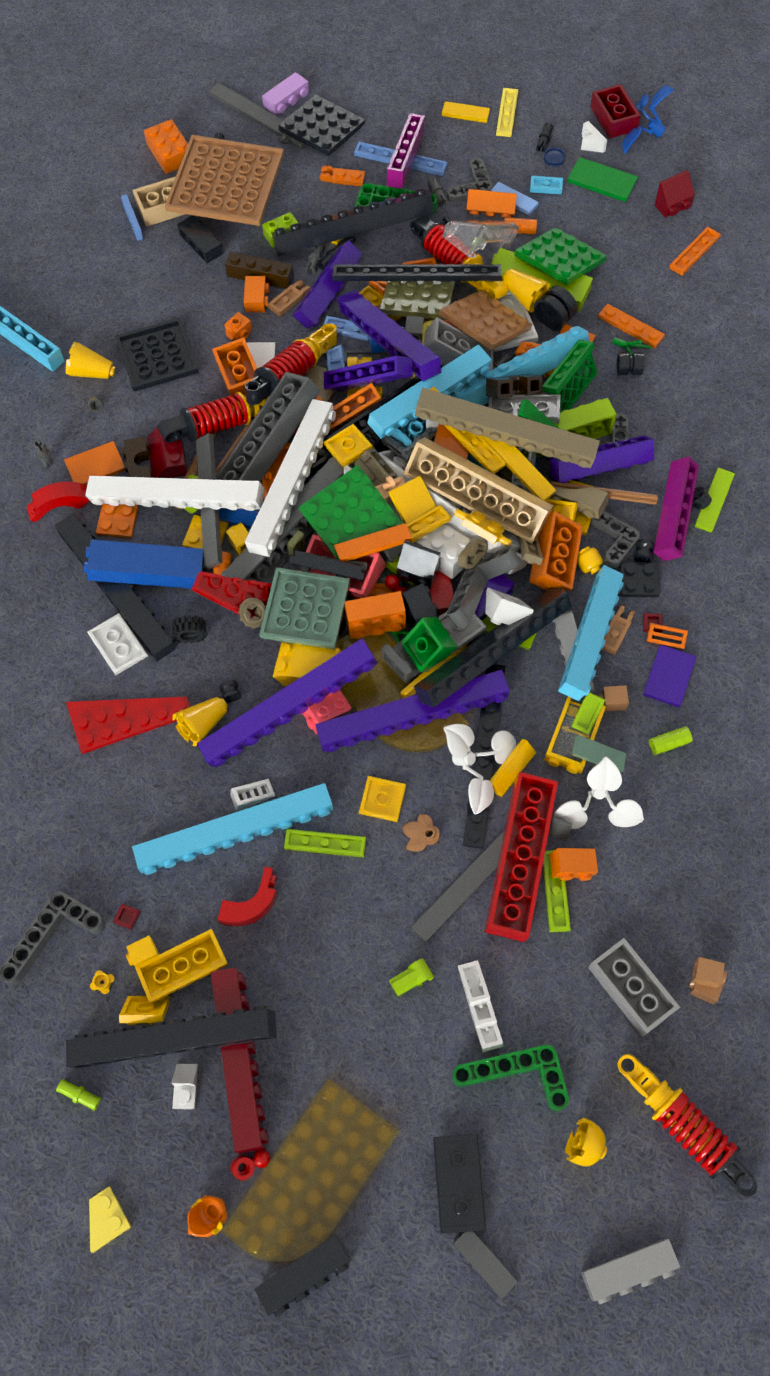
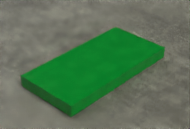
[567,157,638,202]

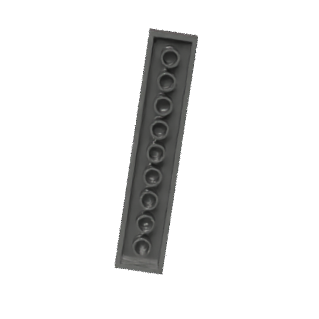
[221,456,355,583]

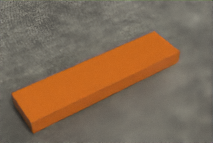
[669,226,721,276]
[334,523,412,562]

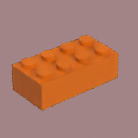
[529,511,583,592]

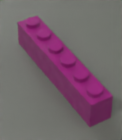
[387,113,425,189]
[654,456,699,561]

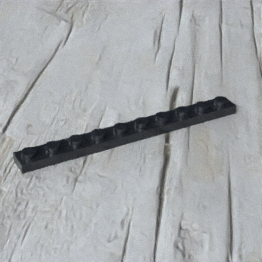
[332,264,501,282]
[463,664,506,849]

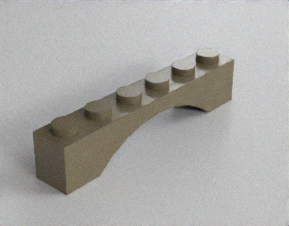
[500,466,608,519]

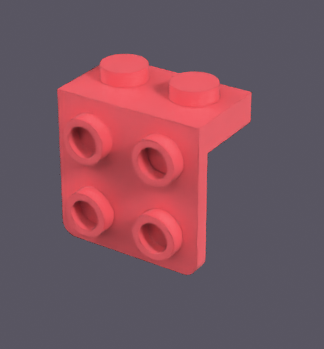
[302,690,351,735]

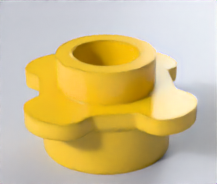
[90,970,115,995]

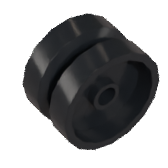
[534,285,578,331]

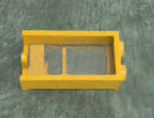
[545,696,606,774]

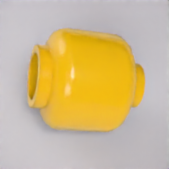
[577,546,603,575]

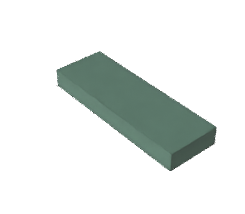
[572,735,627,773]

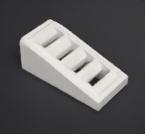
[230,779,275,811]

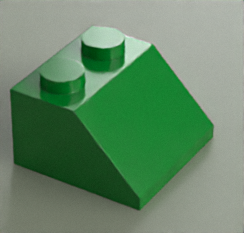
[401,617,457,672]

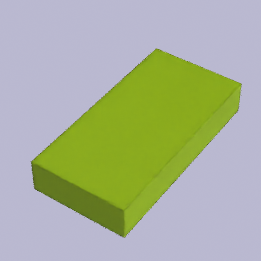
[570,692,605,735]

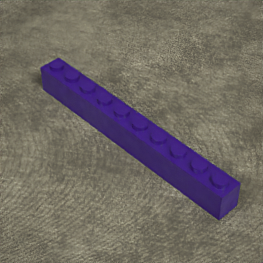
[337,290,442,382]
[197,639,378,767]
[315,670,510,752]

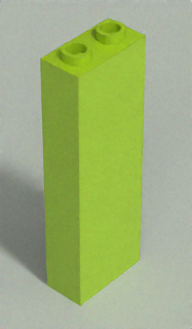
[492,248,593,312]

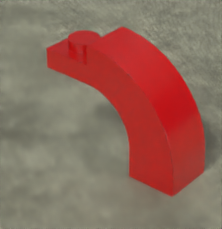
[27,482,90,522]
[218,867,278,926]

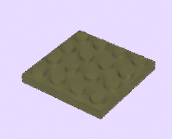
[380,281,456,320]

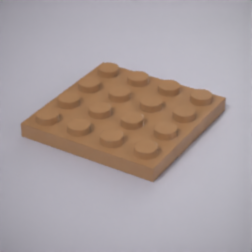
[439,290,532,350]

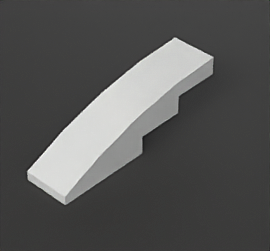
[458,960,503,1052]

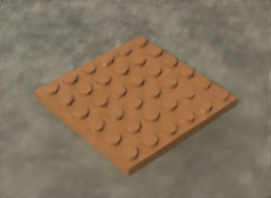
[165,135,284,226]

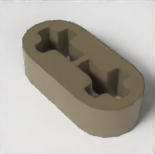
[458,539,487,569]

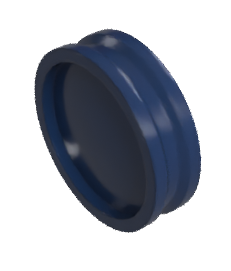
[543,147,566,167]

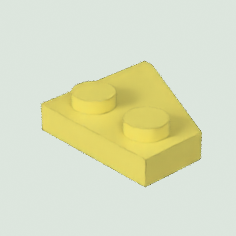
[89,1187,131,1253]

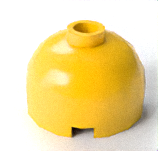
[565,1118,607,1167]

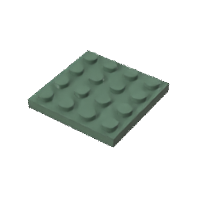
[259,567,350,650]

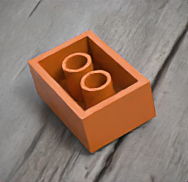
[143,119,188,174]
[212,337,257,396]
[344,591,406,639]

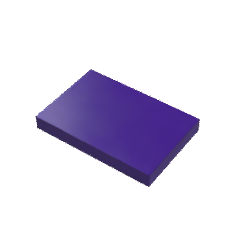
[643,644,697,708]

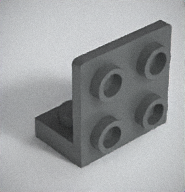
[381,641,421,684]

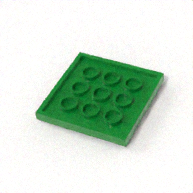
[514,227,607,285]
[298,464,403,561]

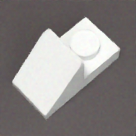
[581,121,607,153]
[172,1064,198,1109]

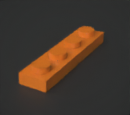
[598,303,665,348]

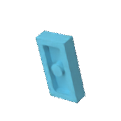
[530,176,563,195]

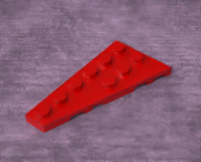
[191,571,272,618]
[66,697,190,754]

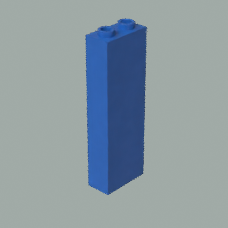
[84,539,203,589]

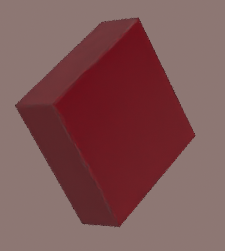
[643,613,663,633]
[113,903,141,930]

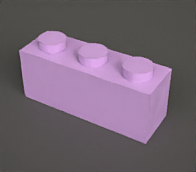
[262,72,309,116]

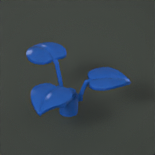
[622,85,675,154]

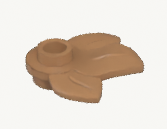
[402,814,440,852]

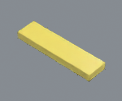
[496,88,518,137]

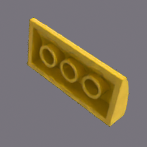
[135,929,228,1004]

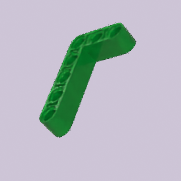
[355,183,437,215]
[452,1045,569,1111]

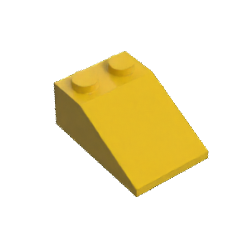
[273,642,341,686]

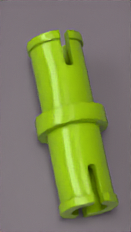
[56,1079,101,1111]

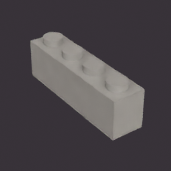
[581,1239,681,1304]

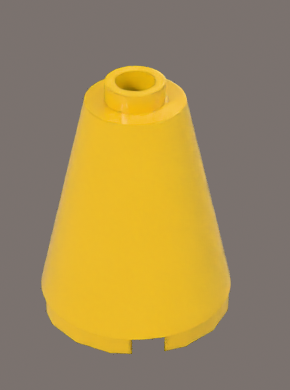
[502,268,550,313]
[66,342,116,379]
[172,697,228,746]

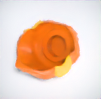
[187,1195,227,1237]

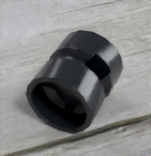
[616,352,644,375]

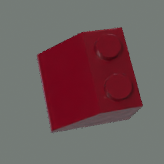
[655,170,695,218]

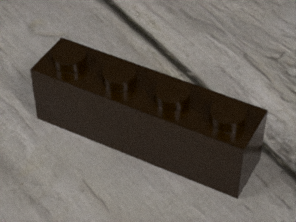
[225,252,294,289]

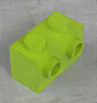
[262,212,298,248]

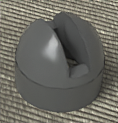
[87,397,102,412]

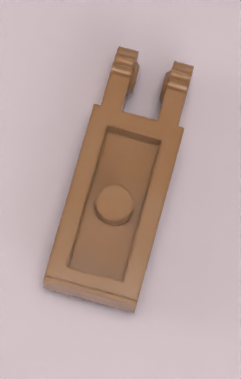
[268,280,311,317]
[602,605,636,655]

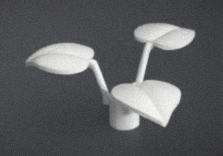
[443,724,516,814]
[552,756,644,829]

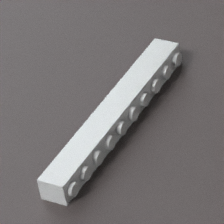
[245,399,336,557]
[85,476,265,511]

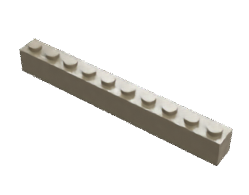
[414,387,600,468]

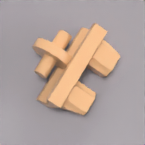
[375,476,405,504]

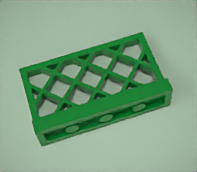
[542,340,598,413]

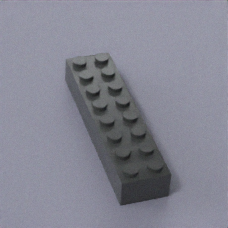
[216,372,320,482]

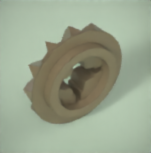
[238,598,266,629]

